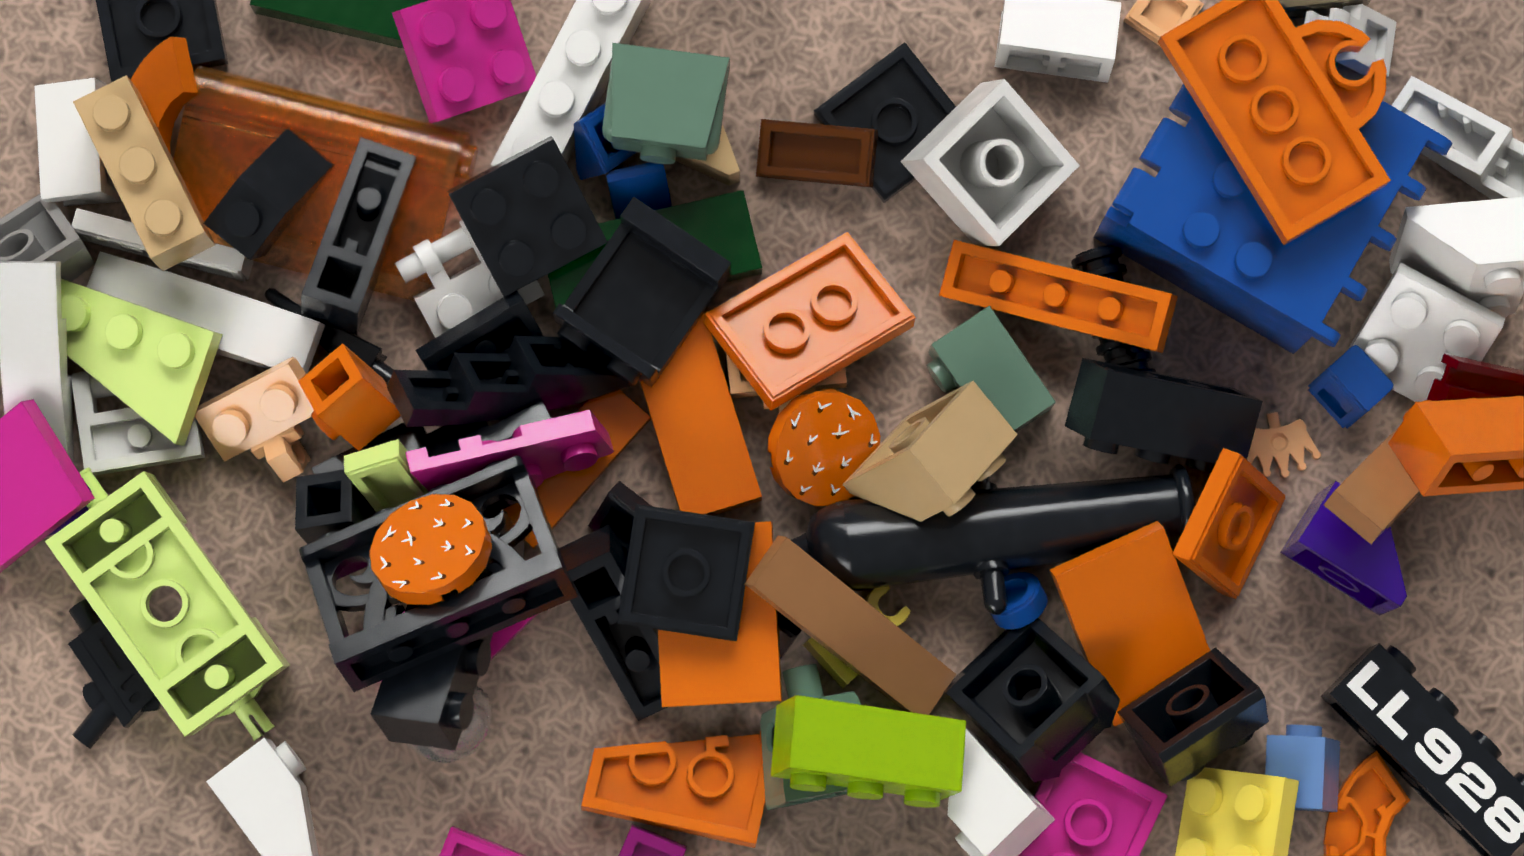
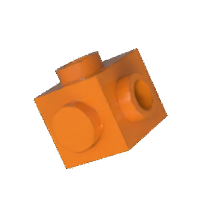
[298,343,401,451]

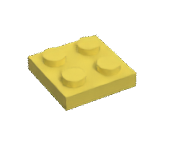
[1175,767,1299,856]

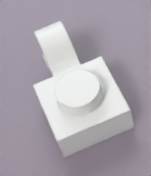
[1304,4,1397,77]

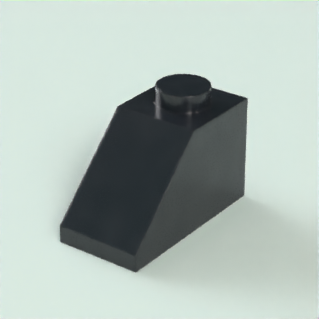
[203,128,335,260]

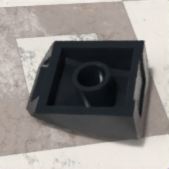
[944,618,1120,782]

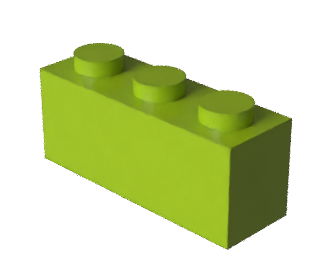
[771,695,966,808]

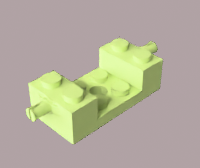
[45,467,290,741]

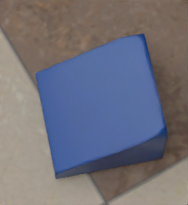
[574,102,636,180]
[606,162,672,219]
[1308,345,1393,429]

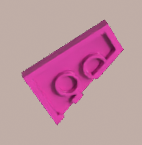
[405,410,614,491]

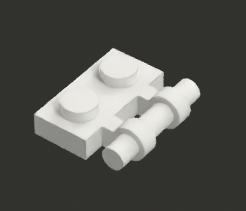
[395,220,545,338]

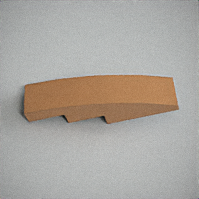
[1324,428,1421,544]

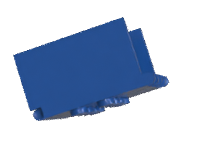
[1094,84,1452,354]

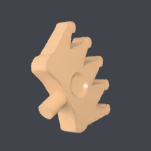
[1247,412,1321,478]

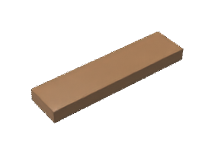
[745,535,956,715]

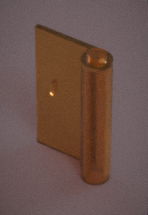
[173,66,478,301]

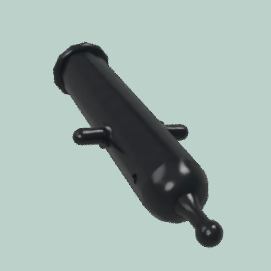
[791,464,1195,615]

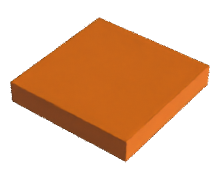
[1172,448,1286,600]

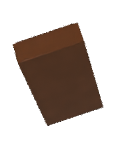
[756,119,878,188]

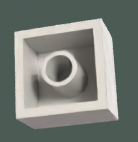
[900,79,1080,246]

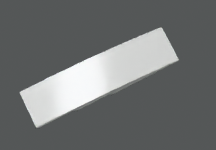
[1392,76,1524,199]
[87,252,325,374]
[0,261,74,464]

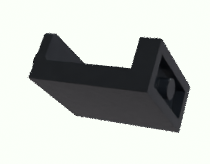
[553,197,731,388]

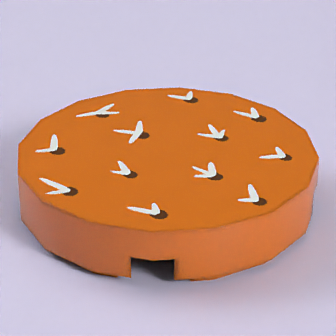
[768,388,881,507]
[370,494,492,605]

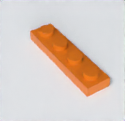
[939,240,1178,354]

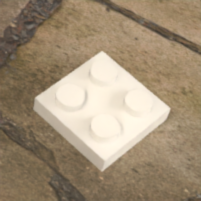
[1349,262,1505,402]

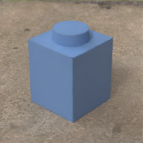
[1265,725,1340,812]

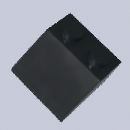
[1117,647,1269,787]

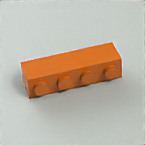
[1388,395,1524,496]

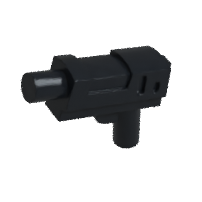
[68,599,161,749]

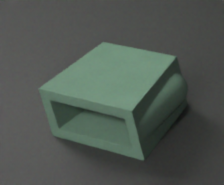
[602,43,730,164]

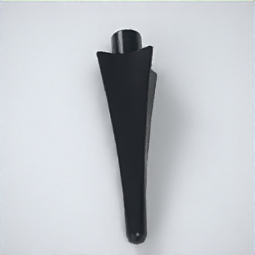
[265,288,394,386]

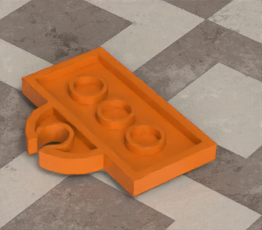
[1158,0,1391,245]

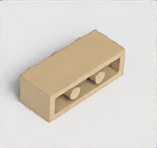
[73,75,215,271]

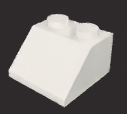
[1389,197,1524,317]

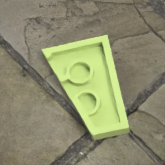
[61,279,223,446]

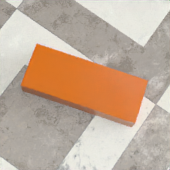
[639,312,762,516]

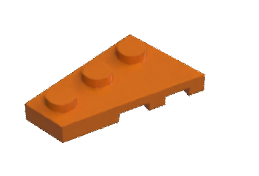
[581,731,765,848]

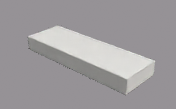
[71,208,254,282]

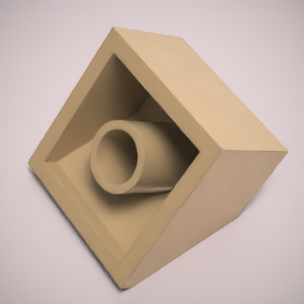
[842,381,1018,522]

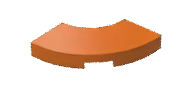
[130,36,198,154]
[1324,751,1410,856]

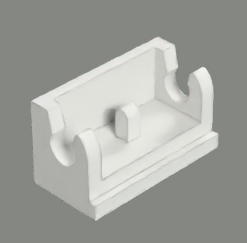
[994,0,1121,83]
[34,78,122,206]

